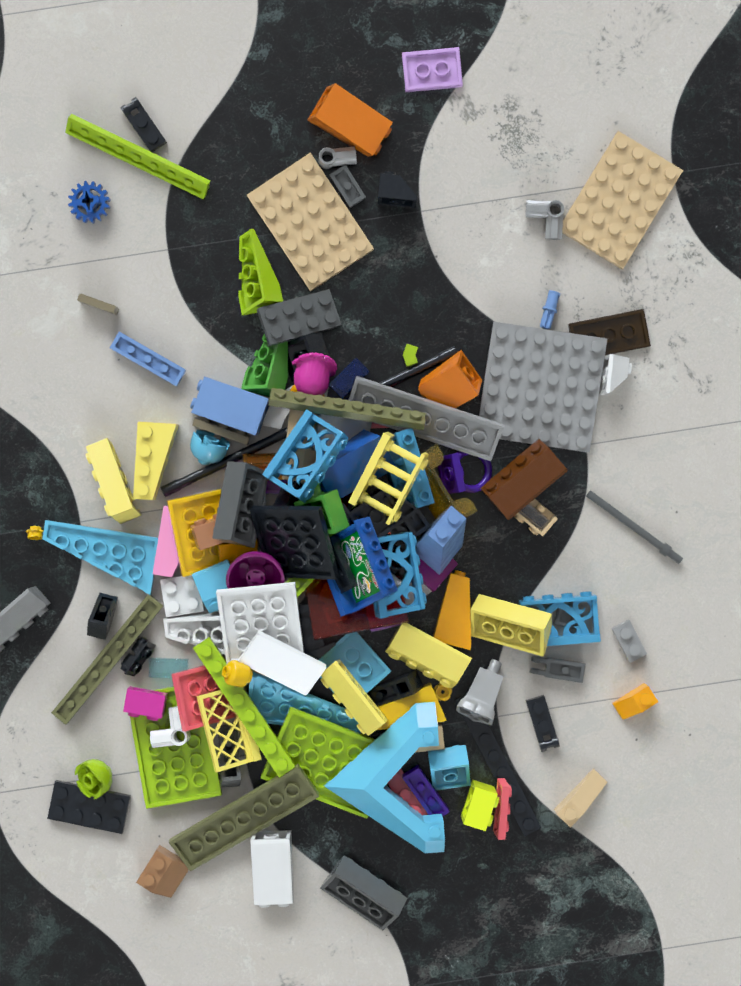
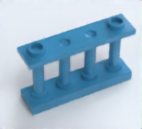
[387,428,435,508]

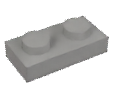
[611,620,647,663]

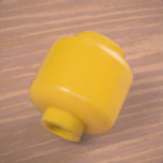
[222,660,253,687]

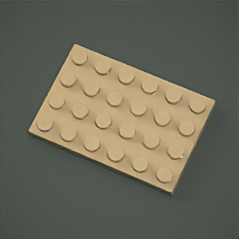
[562,131,683,269]
[247,153,374,292]

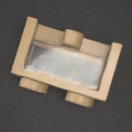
[514,499,558,536]

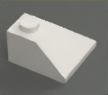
[600,354,632,395]

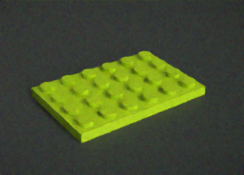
[130,686,222,809]
[261,706,375,819]

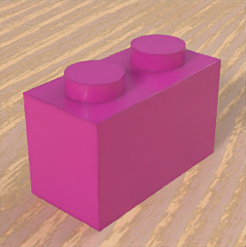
[123,686,168,721]

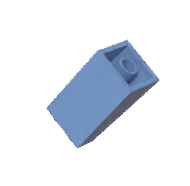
[190,376,269,436]
[415,506,466,575]

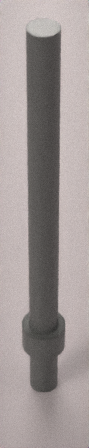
[586,490,683,564]

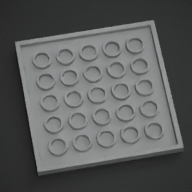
[479,322,607,453]

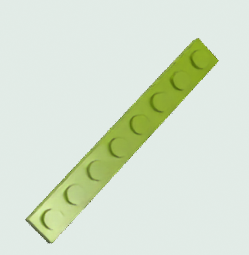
[65,114,210,199]
[193,637,295,778]

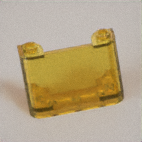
[420,444,478,519]

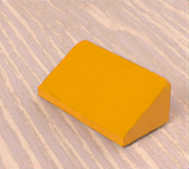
[217,539,257,563]

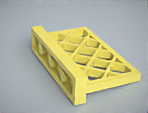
[196,690,262,772]

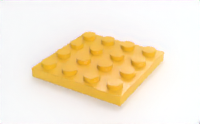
[167,489,234,577]

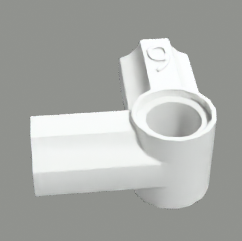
[150,706,191,748]

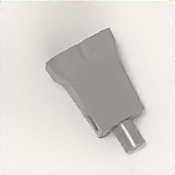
[456,659,504,725]

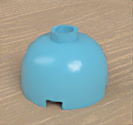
[190,430,230,465]

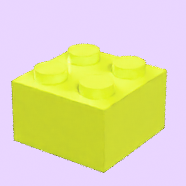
[461,779,499,831]

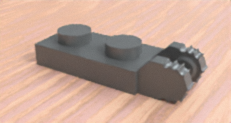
[529,656,586,683]

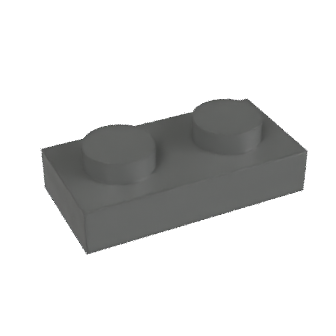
[329,164,366,208]

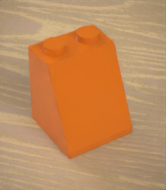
[418,350,482,408]

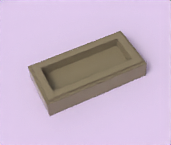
[77,294,119,315]

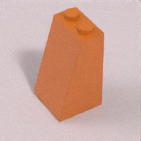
[307,83,393,157]

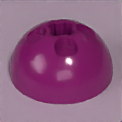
[226,551,285,589]

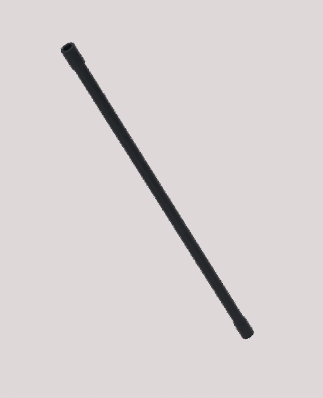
[160,346,457,497]

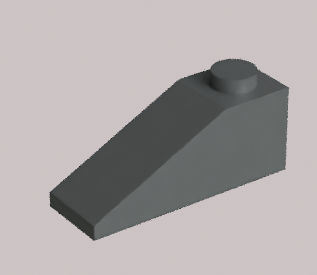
[218,724,241,788]

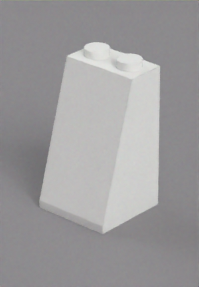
[250,830,294,908]

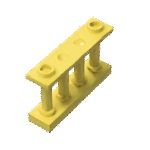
[348,432,429,525]

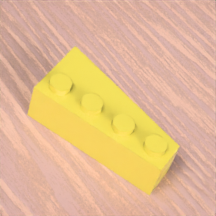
[133,422,179,500]
[85,438,142,524]

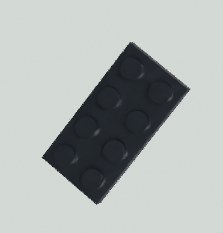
[47,780,131,834]

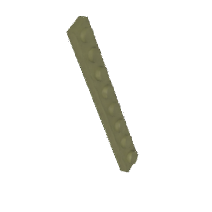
[268,388,426,430]
[51,594,164,725]

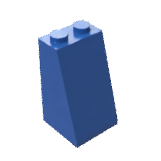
[309,429,396,499]

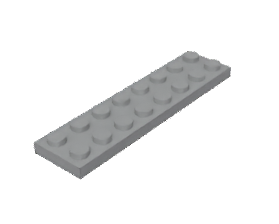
[349,376,504,461]

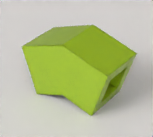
[403,344,418,367]

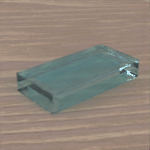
[149,658,188,678]

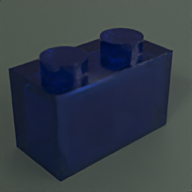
[329,358,370,399]

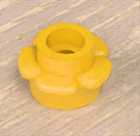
[26,526,44,540]
[433,683,452,701]

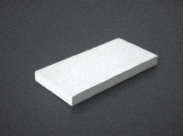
[239,630,326,696]

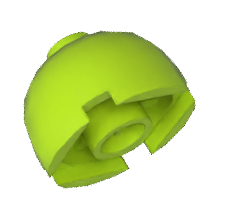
[75,759,113,799]

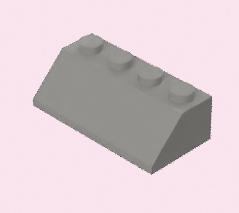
[0,586,51,652]

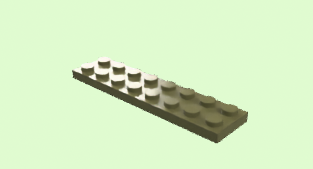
[169,764,319,871]

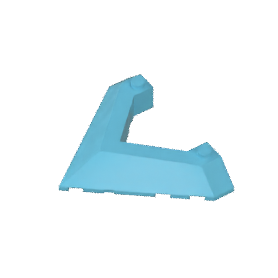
[324,702,445,853]

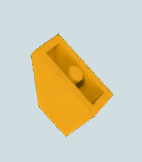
[612,683,658,719]

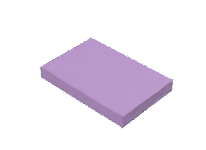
[402,47,463,92]

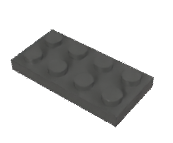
[257,289,342,346]

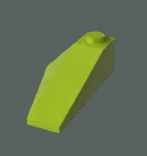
[238,229,283,315]

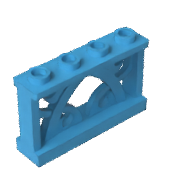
[262,409,348,503]
[373,531,427,618]
[519,591,601,646]

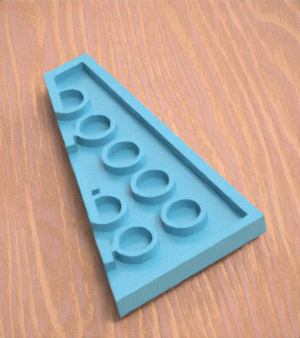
[42,520,158,595]
[249,671,361,734]

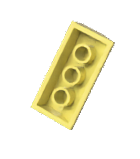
[471,594,552,657]
[385,621,472,688]
[320,659,388,736]

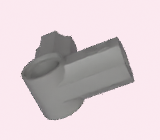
[526,200,564,240]

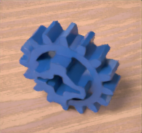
[68,181,111,224]

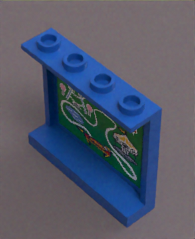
[327,517,398,616]

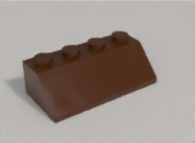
[480,439,568,520]

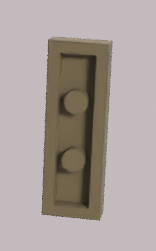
[192,416,251,445]

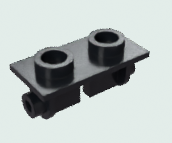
[120,636,156,677]

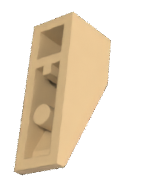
[554,768,607,828]

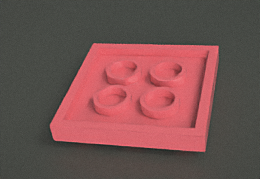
[171,665,236,731]

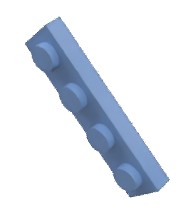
[110,332,186,386]

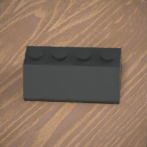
[212,461,268,548]
[320,856,407,931]

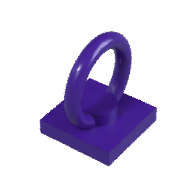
[436,451,492,495]

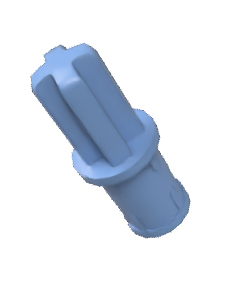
[540,290,560,329]

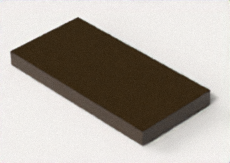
[568,309,651,356]

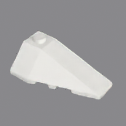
[163,612,225,654]

